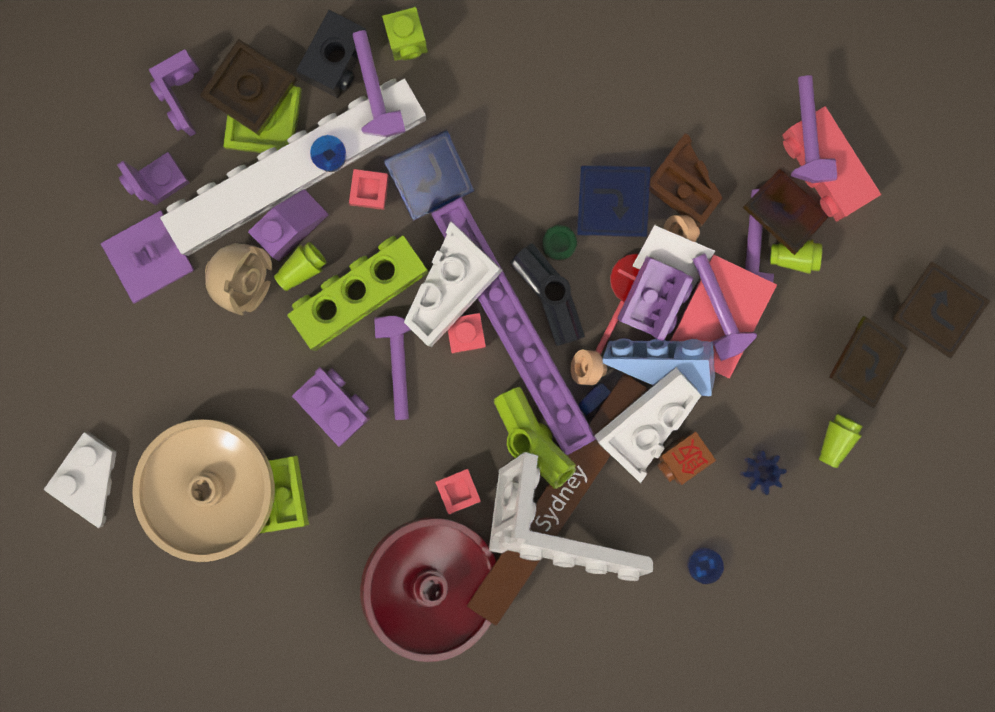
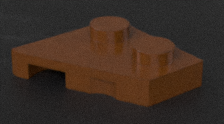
[646,133,722,228]

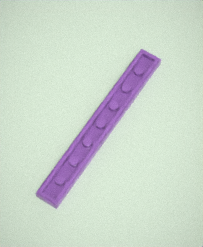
[431,197,596,455]

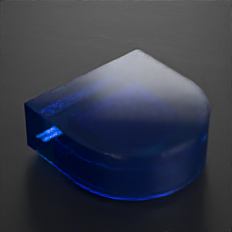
[577,382,611,416]

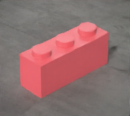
[782,106,881,222]

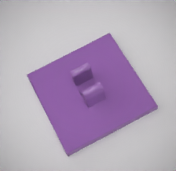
[100,210,195,304]

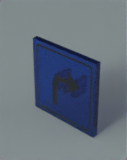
[384,130,475,221]
[577,166,651,237]

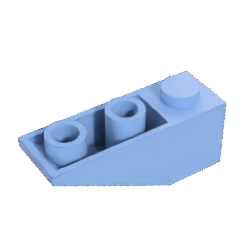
[603,338,715,396]

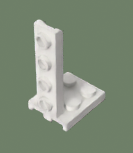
[489,452,653,581]

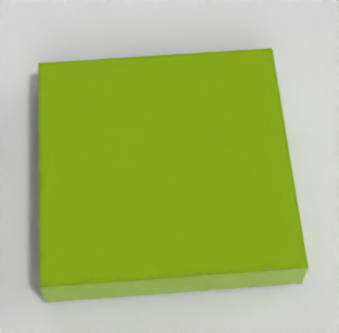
[223,86,302,153]

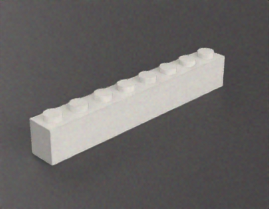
[160,78,426,256]

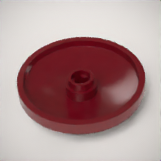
[360,517,496,662]

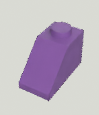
[248,189,329,262]

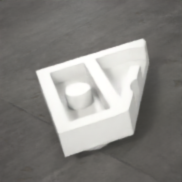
[44,432,116,528]

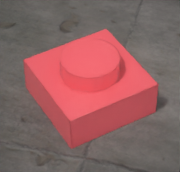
[349,169,389,210]
[448,313,486,354]
[436,469,481,515]

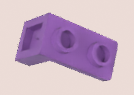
[149,49,200,137]
[117,152,190,205]

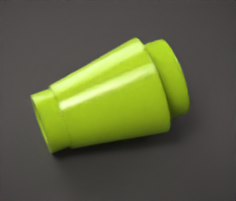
[770,239,822,274]
[274,242,327,291]
[818,414,863,468]

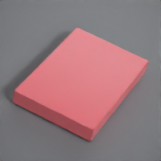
[670,254,777,379]

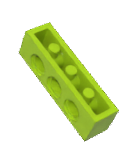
[287,236,429,351]

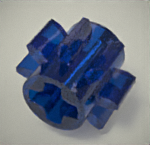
[740,450,787,495]

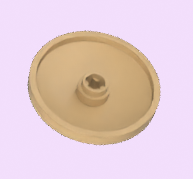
[133,419,275,562]

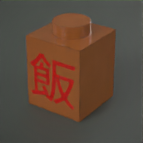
[657,431,716,485]

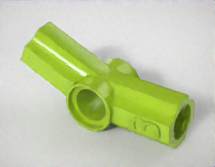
[493,387,576,489]

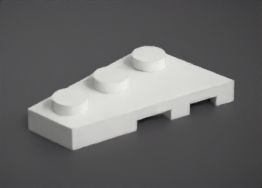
[404,222,503,347]
[595,367,701,483]

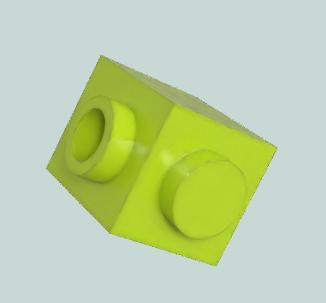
[382,7,428,61]

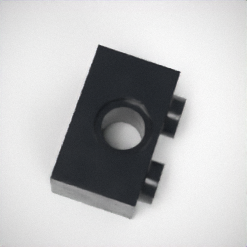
[296,10,371,98]

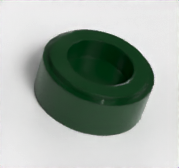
[542,225,577,261]

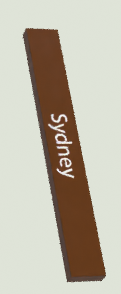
[467,373,649,626]

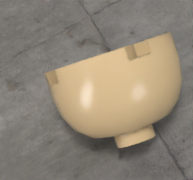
[205,243,272,315]

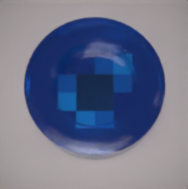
[310,135,347,172]
[687,548,724,584]

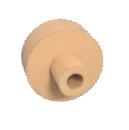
[663,215,700,242]
[570,349,607,385]

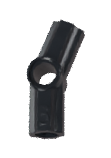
[509,243,585,347]

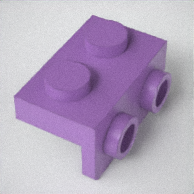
[617,255,693,341]

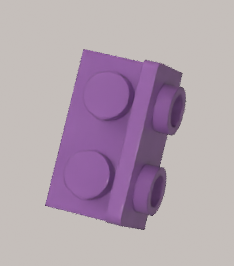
[292,367,371,447]

